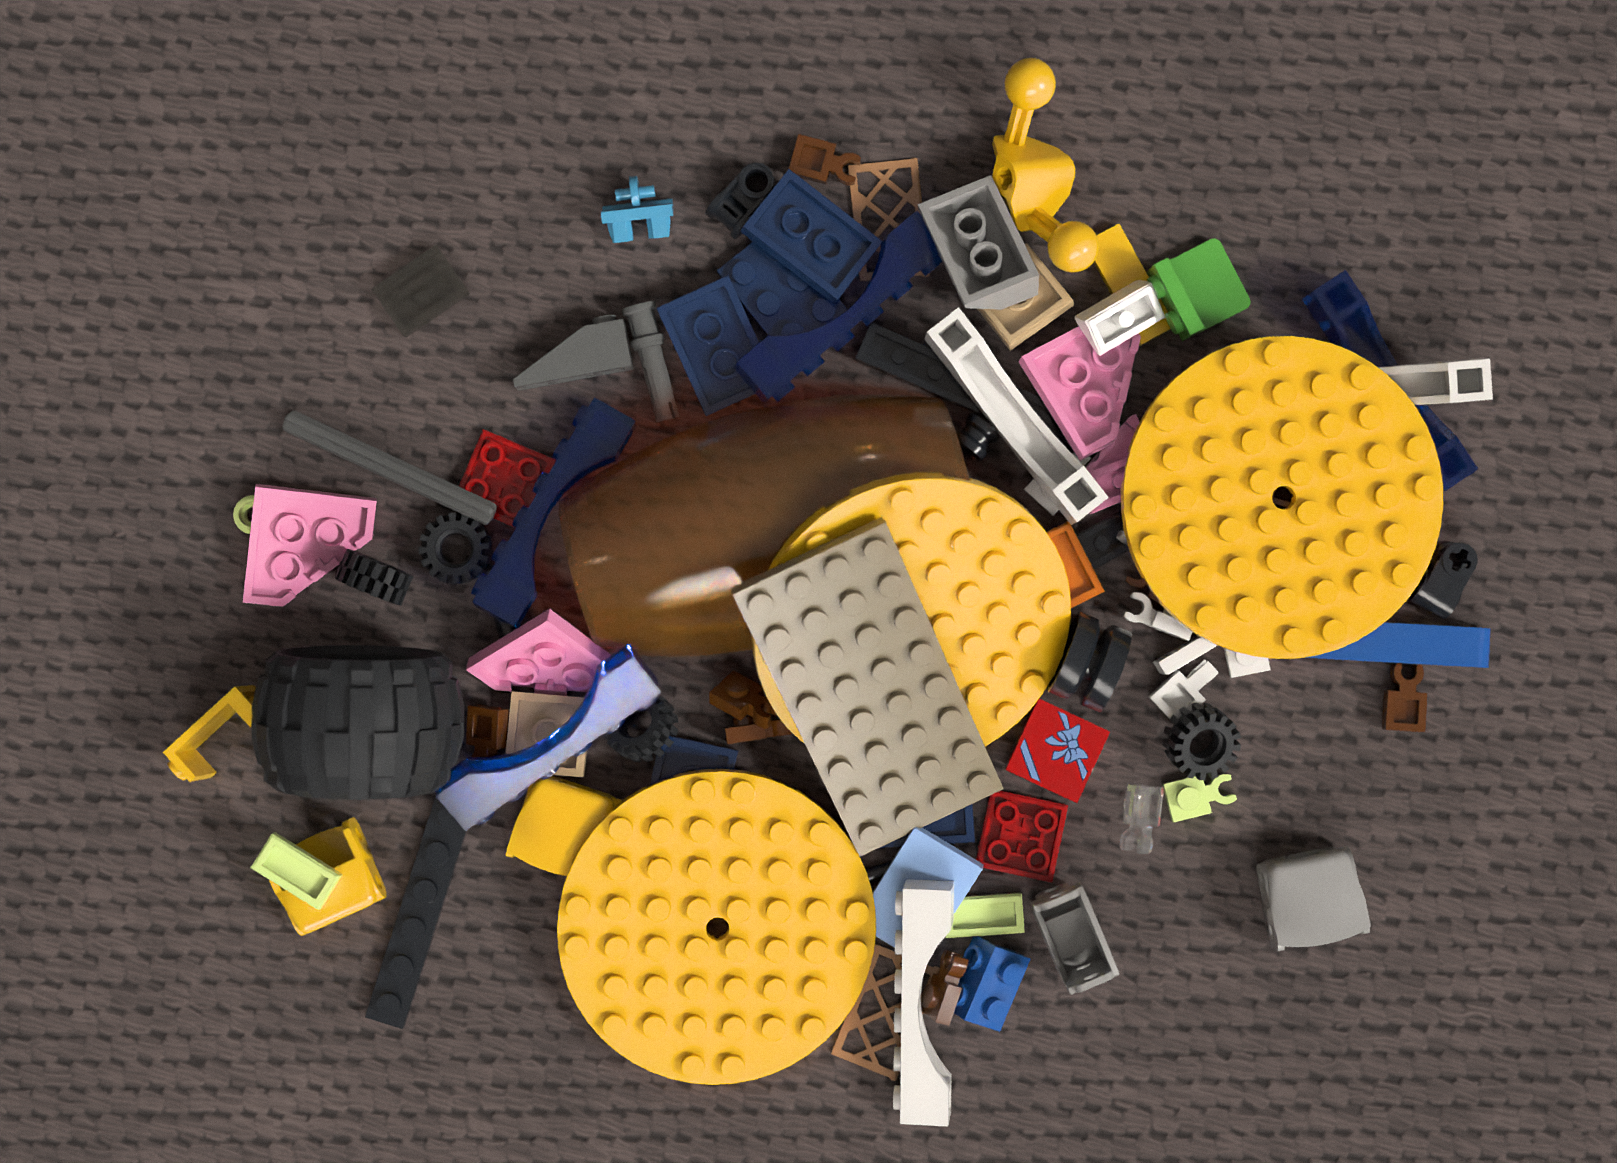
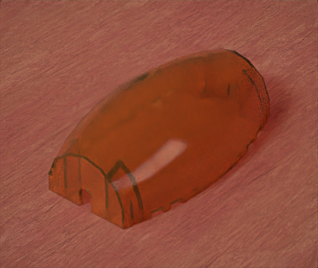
[558,394,969,657]

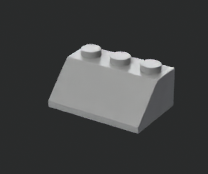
[918,175,1039,310]

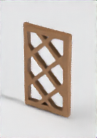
[848,157,930,282]
[831,944,940,1081]

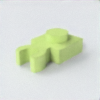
[1162,773,1237,822]

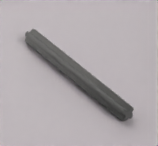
[282,411,497,525]

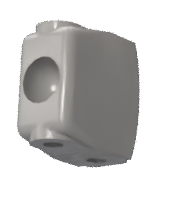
[1256,846,1371,951]
[1031,883,1119,995]

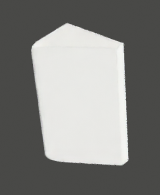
[1075,280,1165,355]

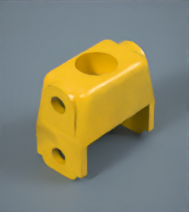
[506,773,622,876]
[269,817,387,936]

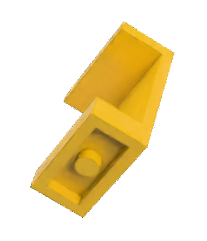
[163,685,256,782]

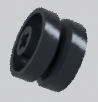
[1047,612,1132,713]

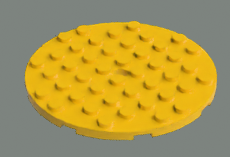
[1121,336,1443,659]
[752,473,1071,747]
[557,769,876,1085]

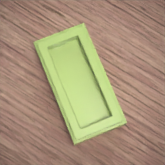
[251,832,343,910]
[945,892,1025,938]

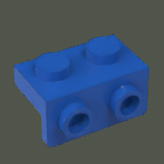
[954,936,1030,1032]

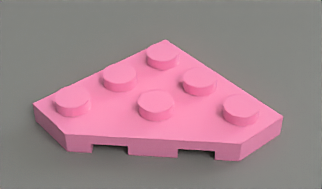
[1019,326,1141,461]
[243,484,377,607]
[466,609,635,700]

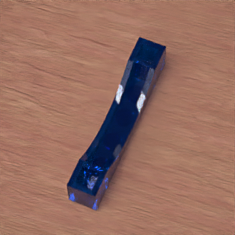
[734,211,943,403]
[1302,270,1478,492]
[471,397,636,629]
[436,643,661,831]

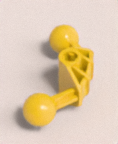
[992,58,1099,273]

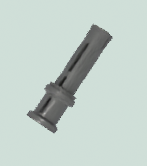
[622,301,680,423]

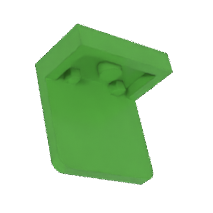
[1147,238,1251,342]

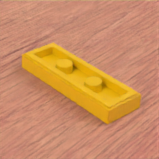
[1094,223,1171,346]

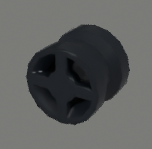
[951,413,1001,461]

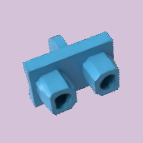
[601,176,674,243]

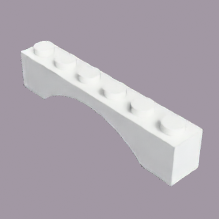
[924,307,1109,525]
[1378,357,1493,405]
[893,879,954,1126]

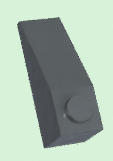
[513,315,634,391]

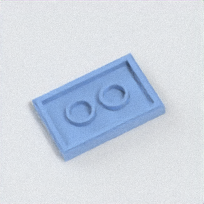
[873,827,984,948]

